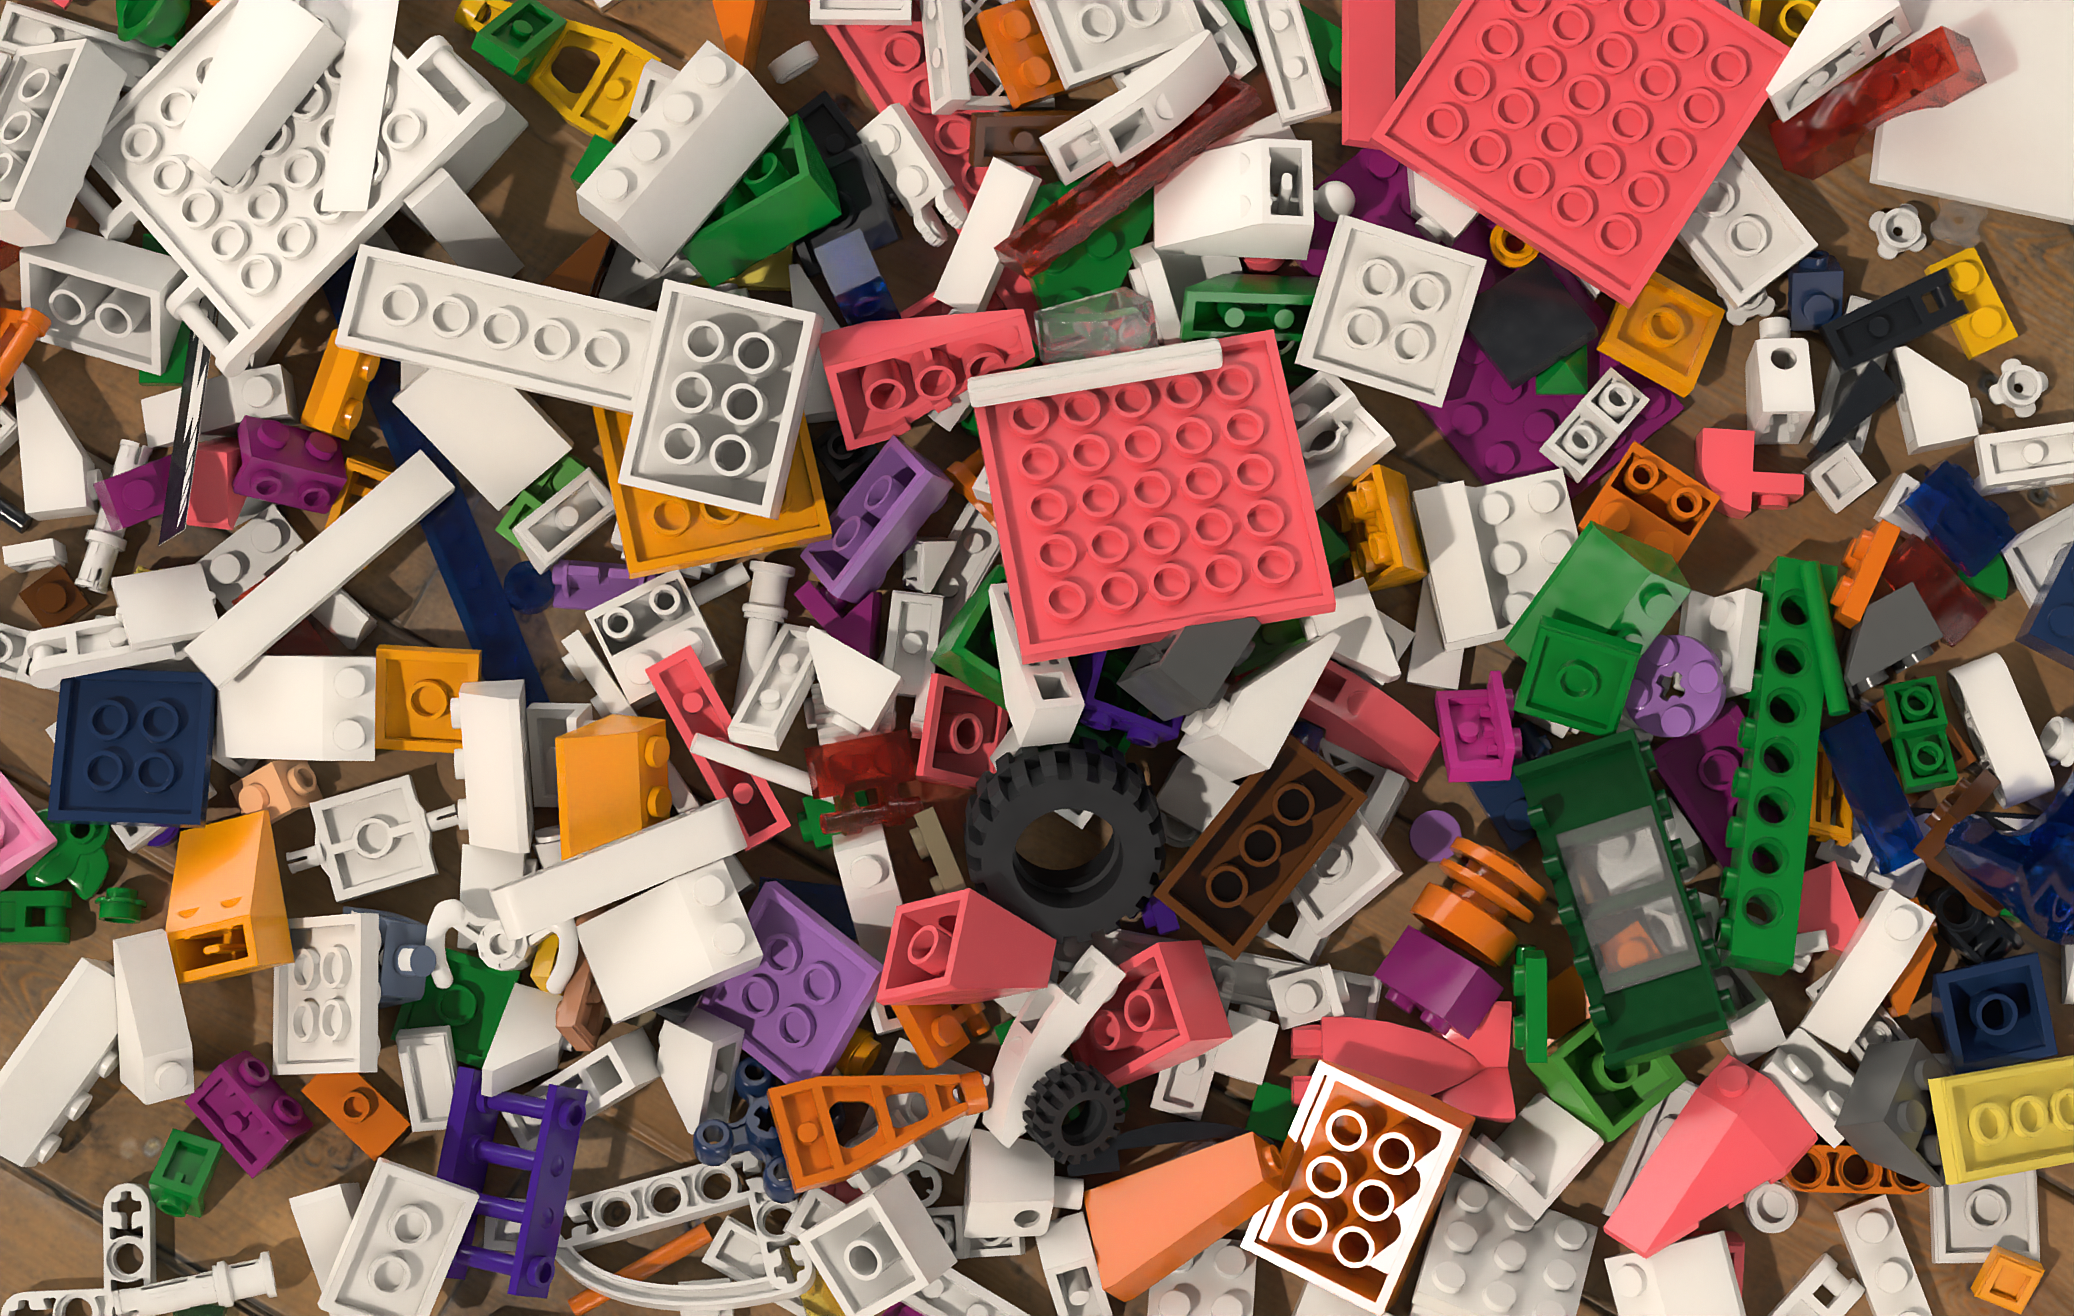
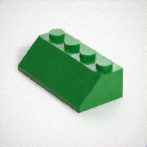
[930,564,1149,755]

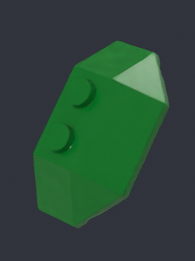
[1179,274,1320,386]

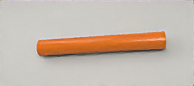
[568,1222,714,1316]

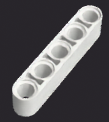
[489,797,747,941]

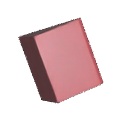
[916,673,1009,790]

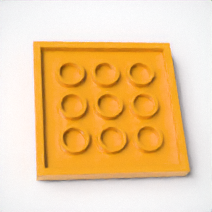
[592,406,832,579]

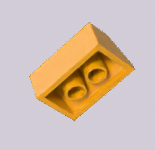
[555,714,672,861]

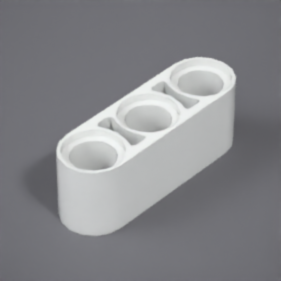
[1946,652,2055,809]

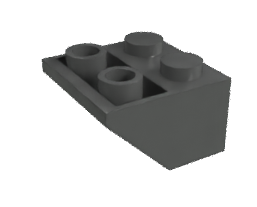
[1838,582,1944,698]
[1116,617,1261,721]
[1834,1038,1951,1188]

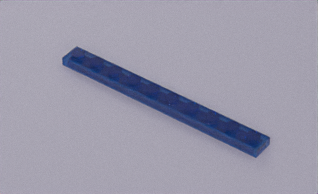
[322,249,552,708]

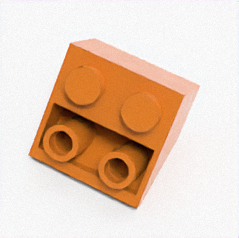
[1576,441,1721,564]

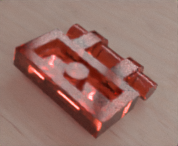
[804,729,923,836]

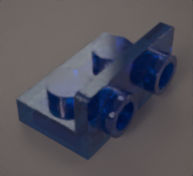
[1898,460,2017,578]

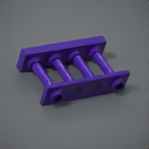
[436,1066,588,1299]

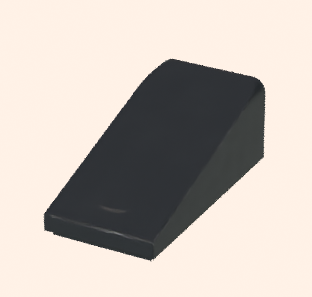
[1806,360,1898,461]

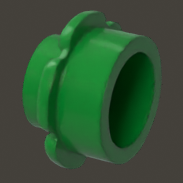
[95,887,147,924]

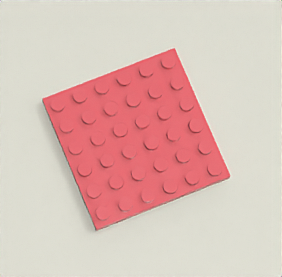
[1369,0,1791,309]
[973,329,1336,665]

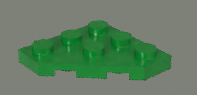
[1015,155,1154,343]

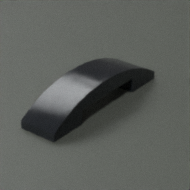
[1067,1121,1275,1177]

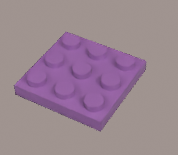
[696,881,884,1084]

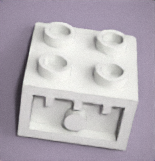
[1459,1093,1604,1221]

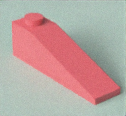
[645,645,791,853]

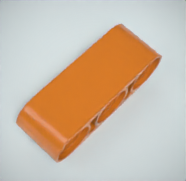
[1779,1145,1930,1195]

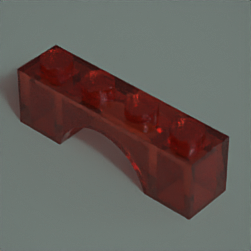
[1767,26,1987,181]

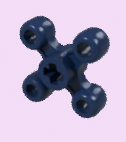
[693,1056,846,1204]

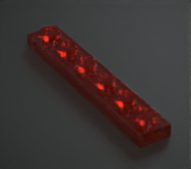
[994,75,1262,280]

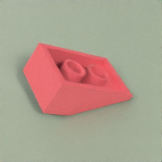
[1069,940,1233,1088]

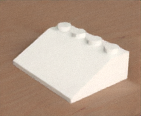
[618,279,824,520]

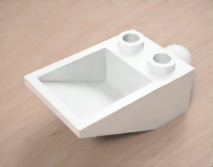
[1153,138,1355,260]

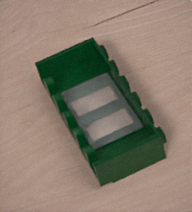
[1513,728,1738,1071]

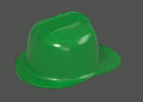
[116,0,192,48]

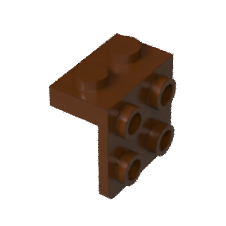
[1913,769,2034,917]

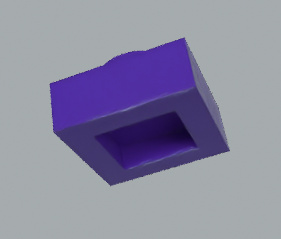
[1141,879,1180,936]

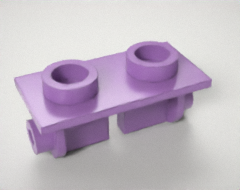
[552,559,660,610]

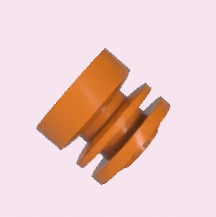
[1409,836,1548,970]

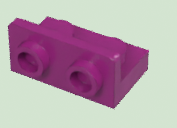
[184,1050,313,1179]

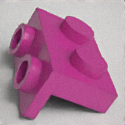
[1434,670,1522,783]

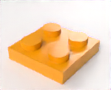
[1596,271,1726,398]
[375,644,482,753]

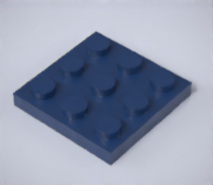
[47,669,218,828]

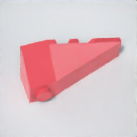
[818,309,1035,451]
[1603,1054,1818,1259]

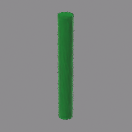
[1799,561,1850,716]

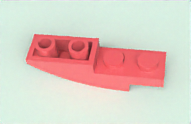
[1235,659,1441,783]

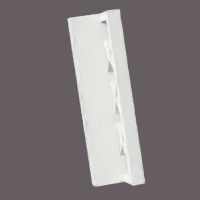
[1971,422,2074,497]

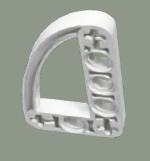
[555,1151,816,1311]

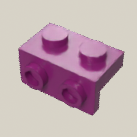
[232,415,347,514]

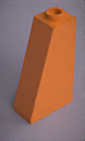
[1083,1132,1284,1302]

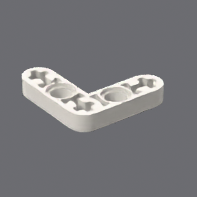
[1,1183,157,1316]

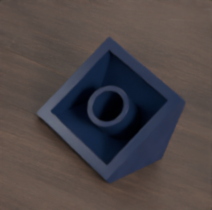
[1931,951,2058,1075]

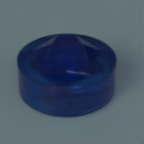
[504,561,556,615]

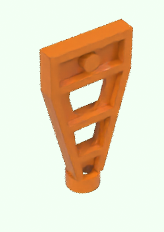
[767,1070,988,1194]

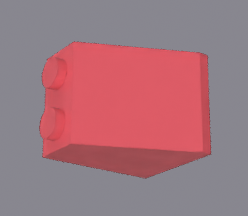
[876,888,1057,1005]

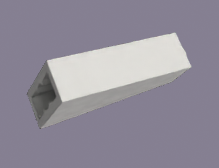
[175,0,346,188]

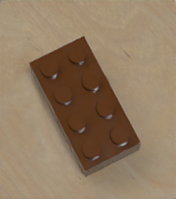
[1153,731,1368,961]

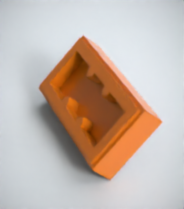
[301,1073,411,1162]

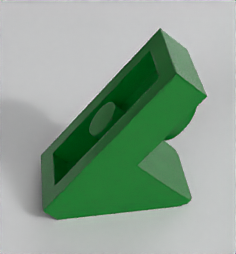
[471,0,568,84]

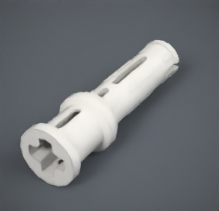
[731,561,796,714]
[113,1251,278,1316]

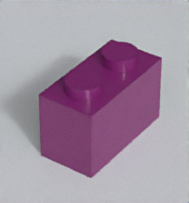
[1373,925,1504,1040]

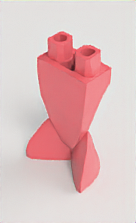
[1290,1001,1516,1123]

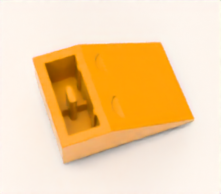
[1332,464,1429,592]
[165,810,295,985]

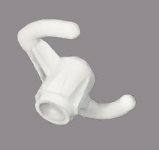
[425,899,578,995]

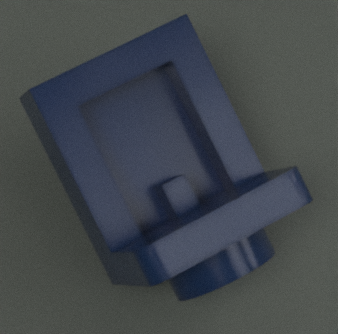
[1786,250,1844,331]

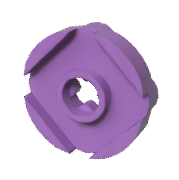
[1624,635,1726,737]

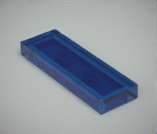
[1819,711,1924,875]

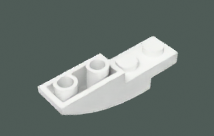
[1039,29,1230,186]
[982,945,1127,1149]

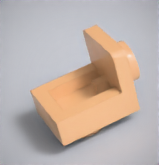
[230,759,323,824]

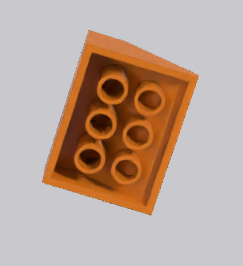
[1240,1059,1476,1316]

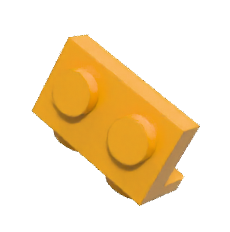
[300,329,380,441]

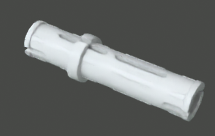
[74,439,153,594]

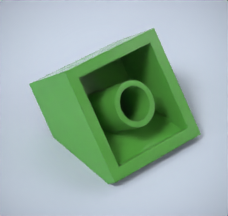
[1527,1017,1687,1143]

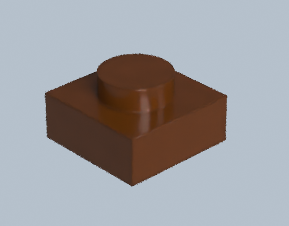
[19,564,94,629]

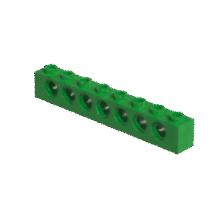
[1713,556,1838,976]

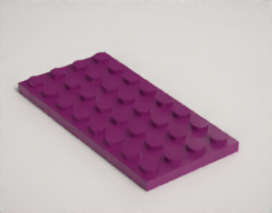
[1295,148,1685,502]

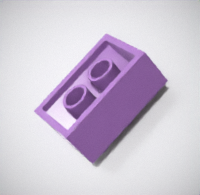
[800,435,954,604]

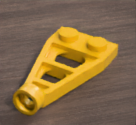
[454,0,663,144]

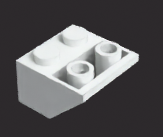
[585,570,728,710]

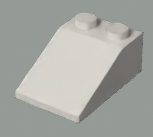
[1177,631,1341,782]
[217,655,376,761]
[576,859,763,1025]

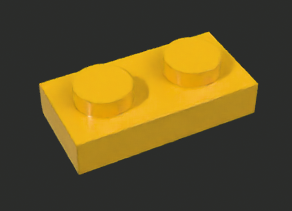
[1924,246,2018,361]

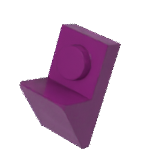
[794,580,882,662]

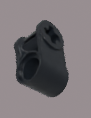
[1925,886,2025,966]

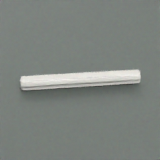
[967,338,1223,408]

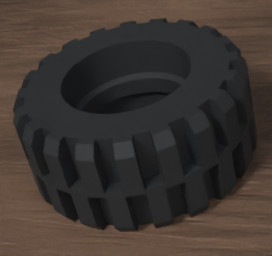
[963,737,1167,944]

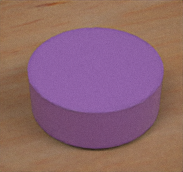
[1409,810,1462,863]

